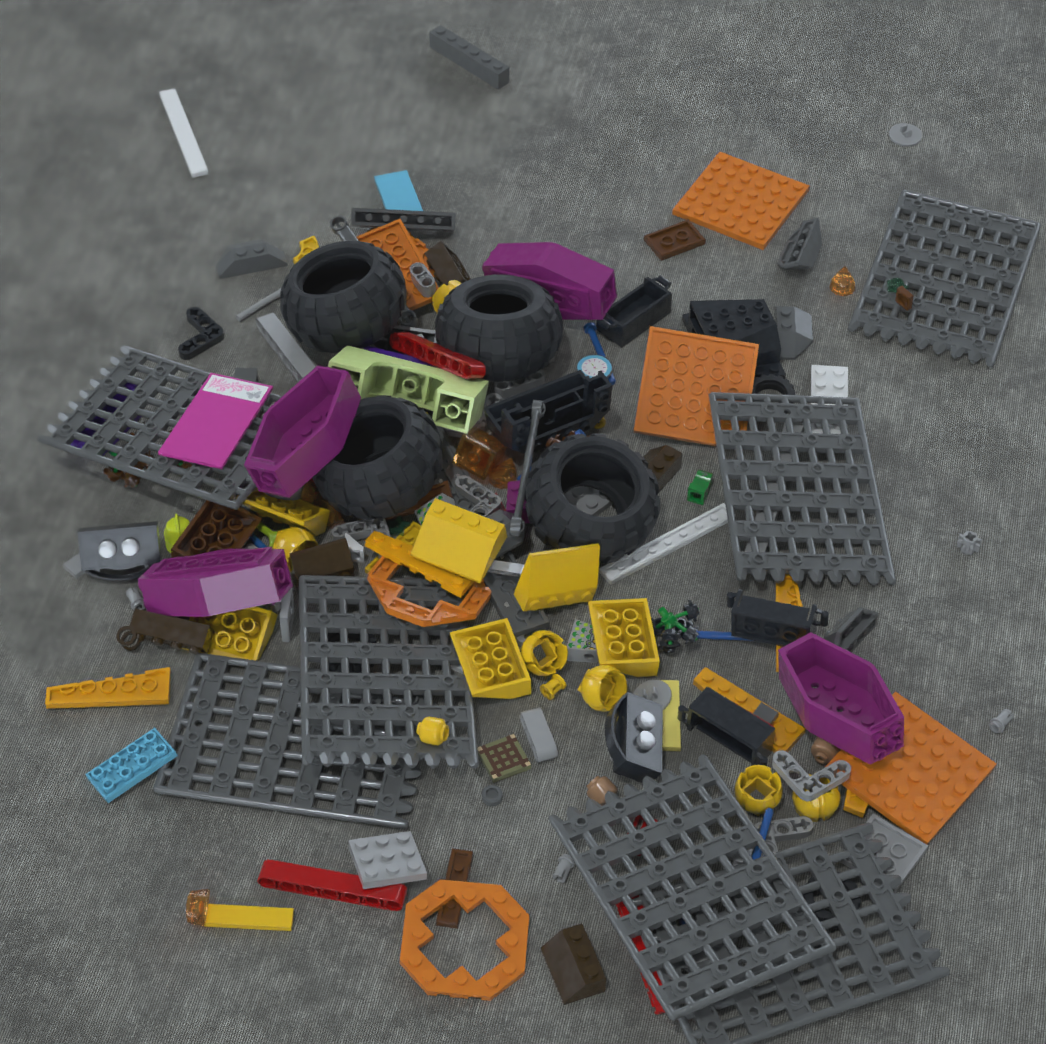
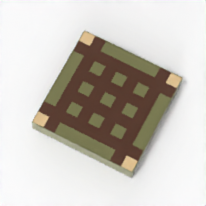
[477,734,531,783]

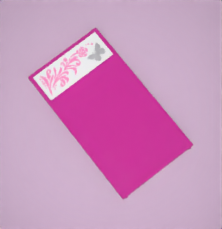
[158,373,273,469]

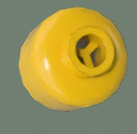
[417,716,449,746]

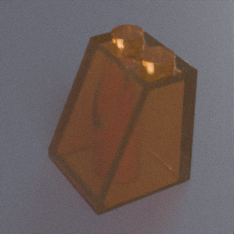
[451,426,507,480]

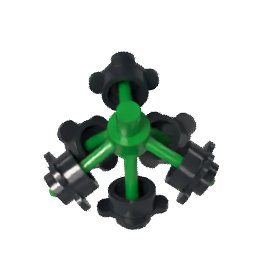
[651,599,699,653]

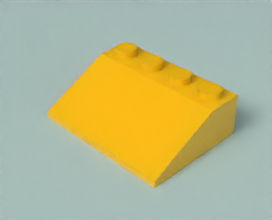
[236,488,330,536]
[411,498,507,584]
[514,543,600,612]
[588,598,660,677]
[182,607,278,661]
[450,618,531,699]

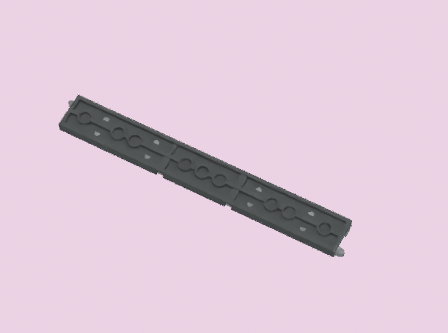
[423,409,549,647]

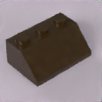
[424,241,471,285]
[644,445,682,492]
[289,538,355,594]
[541,923,606,1005]

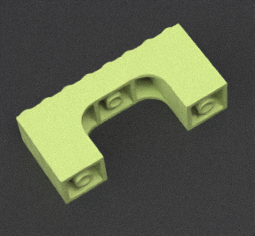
[328,345,489,433]

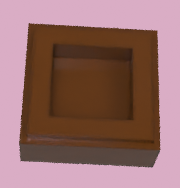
[895,286,914,311]

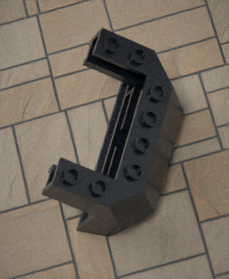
[483,370,612,454]

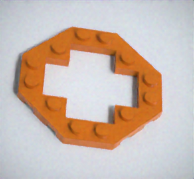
[367,556,492,627]
[400,880,529,1001]

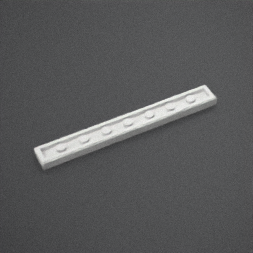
[159,88,208,178]
[599,503,728,585]

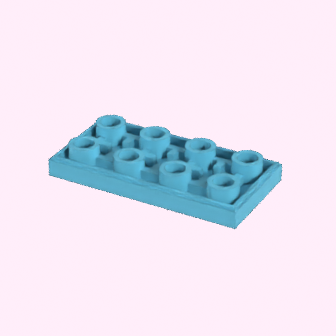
[374,170,423,211]
[85,728,178,803]

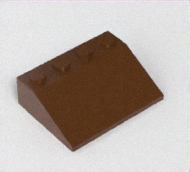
[171,500,262,558]

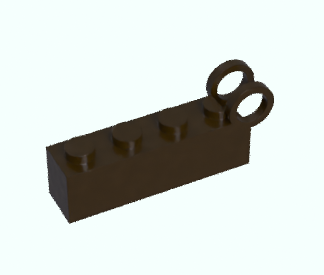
[116,609,214,654]

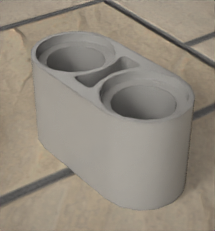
[410,262,436,298]

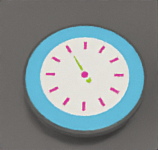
[576,355,613,379]

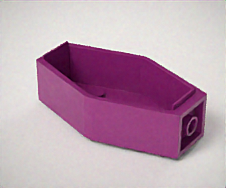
[482,242,617,320]
[244,366,361,498]
[138,547,293,617]
[778,633,904,765]

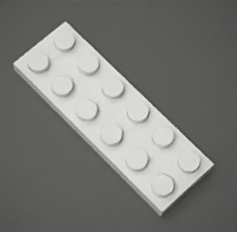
[810,365,848,434]

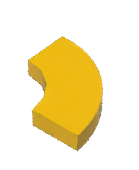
[293,235,319,264]

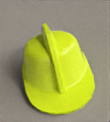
[164,514,190,553]

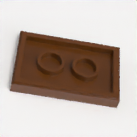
[644,219,706,261]

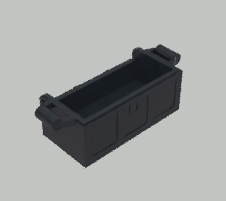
[596,275,672,348]
[727,589,829,647]
[677,687,775,766]

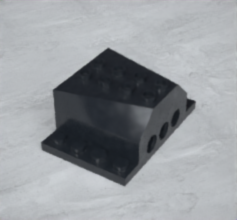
[682,299,786,379]

